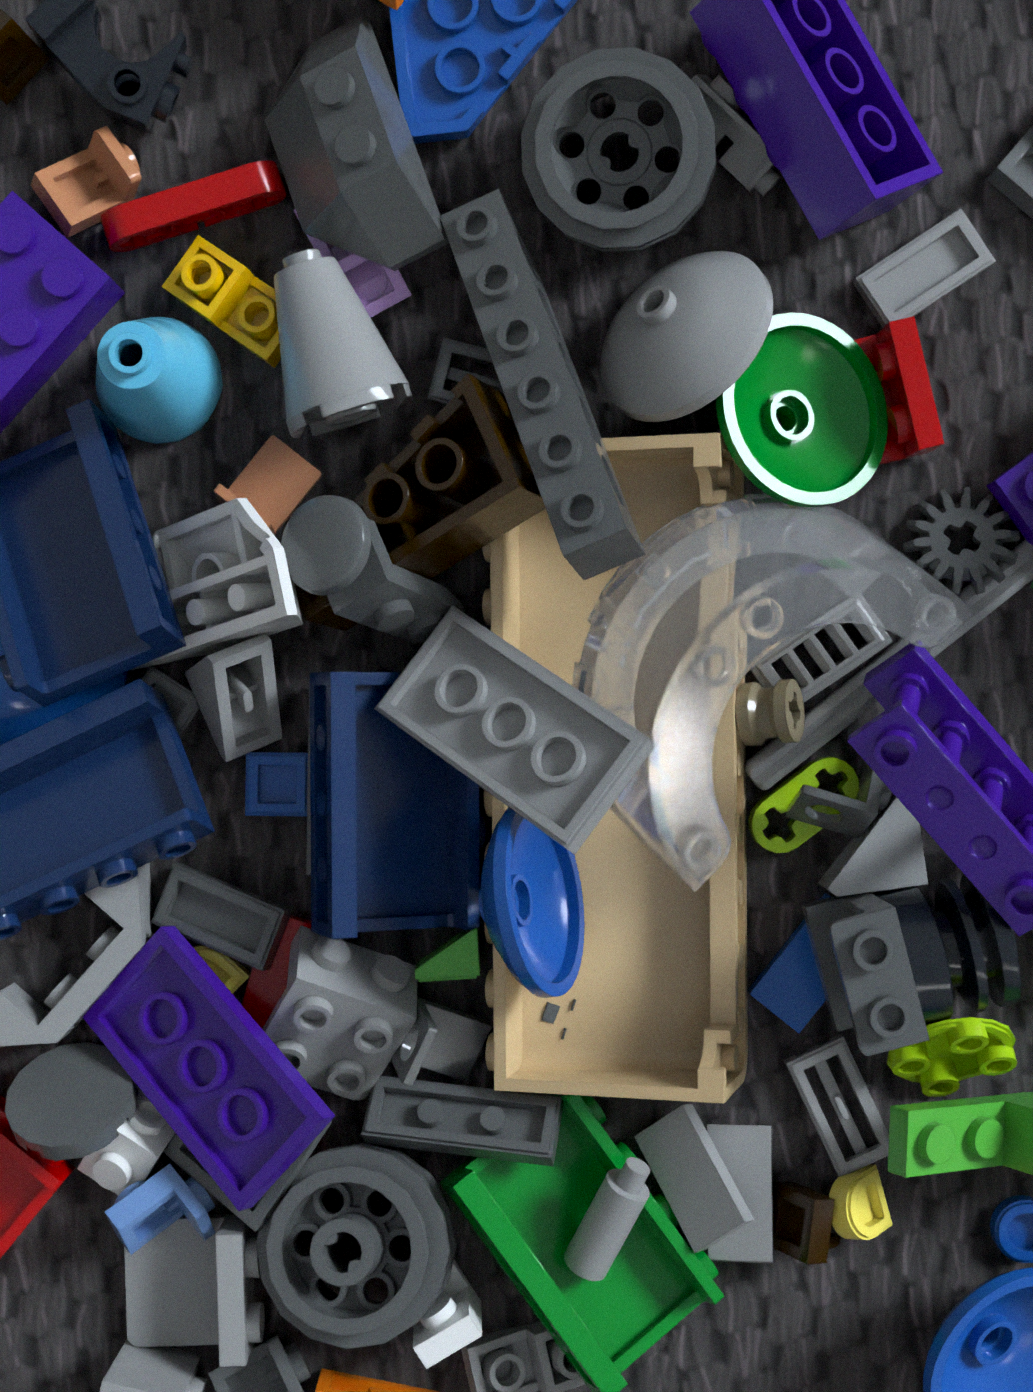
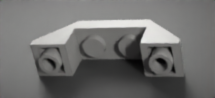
[0,862,154,1046]

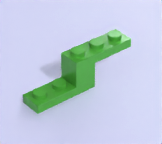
[888,1092,1033,1178]

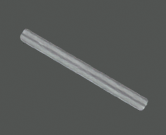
[745,539,1033,790]

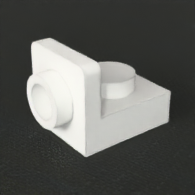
[413,1260,482,1369]

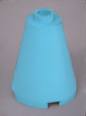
[96,317,223,444]

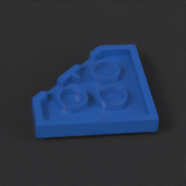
[389,0,577,144]

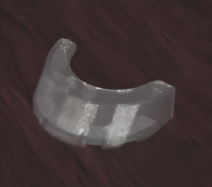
[572,493,973,892]

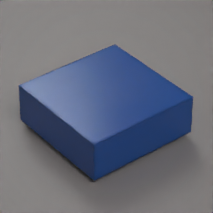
[245,752,308,816]

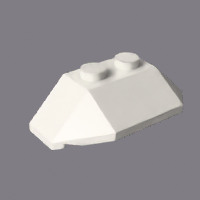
[131,498,303,670]

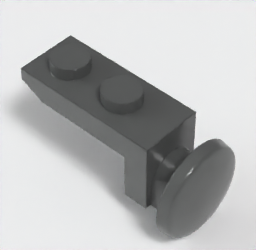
[281,495,466,644]

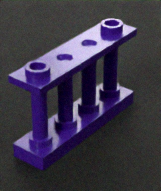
[847,639,1033,937]

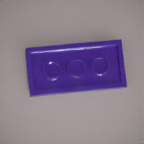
[83,926,335,1211]

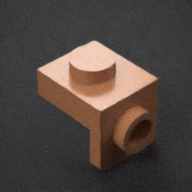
[31,126,142,238]

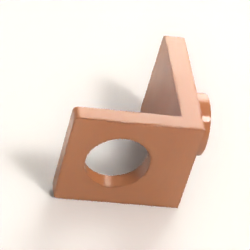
[214,435,322,536]

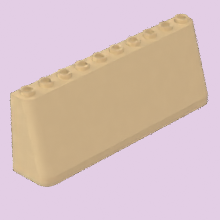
[482,433,748,1104]

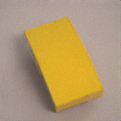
[161,235,281,368]

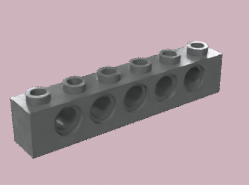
[440,188,646,580]

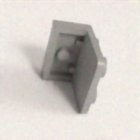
[262,926,417,1100]
[124,1214,265,1367]

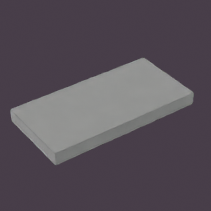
[374,605,656,855]

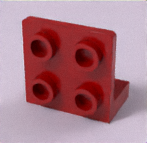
[854,316,945,465]

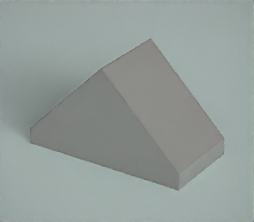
[185,633,283,762]
[818,793,928,897]

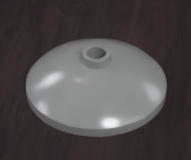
[599,251,773,422]

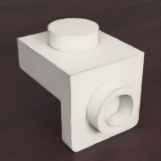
[77,1087,175,1195]

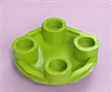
[887,1017,1017,1097]

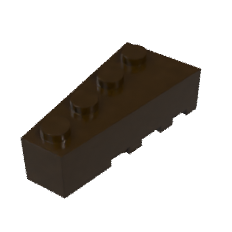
[295,373,545,631]

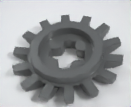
[903,487,1020,597]

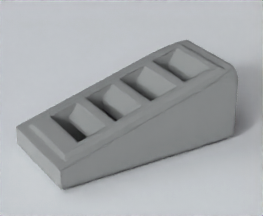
[746,590,892,703]

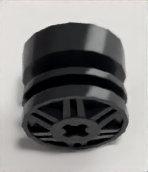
[875,874,1021,1025]

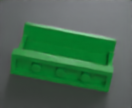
[439,1094,724,1392]

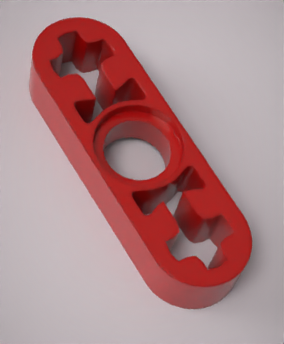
[100,160,287,252]

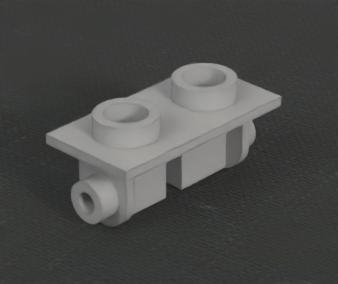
[692,73,781,197]

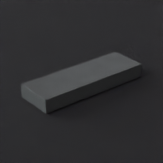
[361,1076,563,1167]

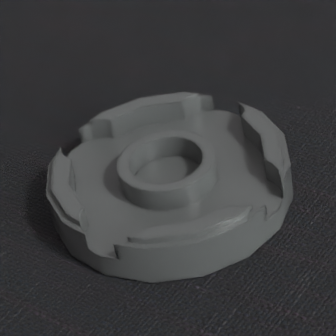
[4,1042,138,1161]

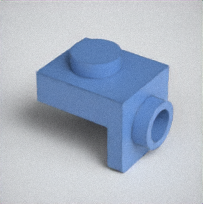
[105,1164,215,1255]

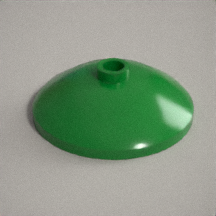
[716,313,888,508]

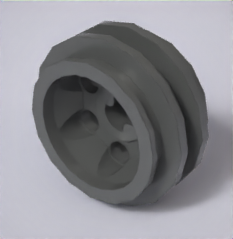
[521,47,716,253]
[256,1143,457,1349]

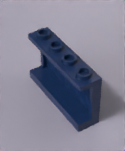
[0,399,187,707]
[310,672,486,939]
[0,679,215,941]

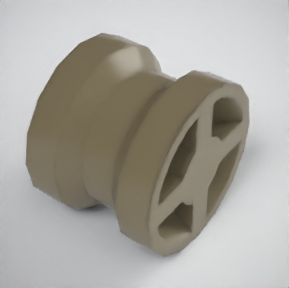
[735,679,805,746]

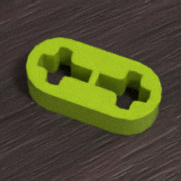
[748,757,859,853]

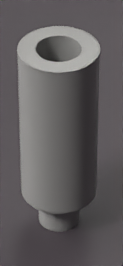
[564,1157,650,1281]

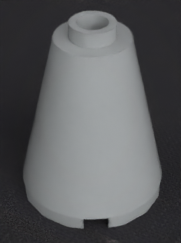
[274,249,414,438]

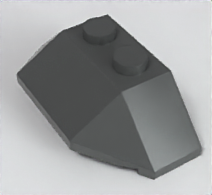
[265,13,449,271]

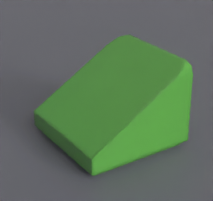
[415,928,481,982]

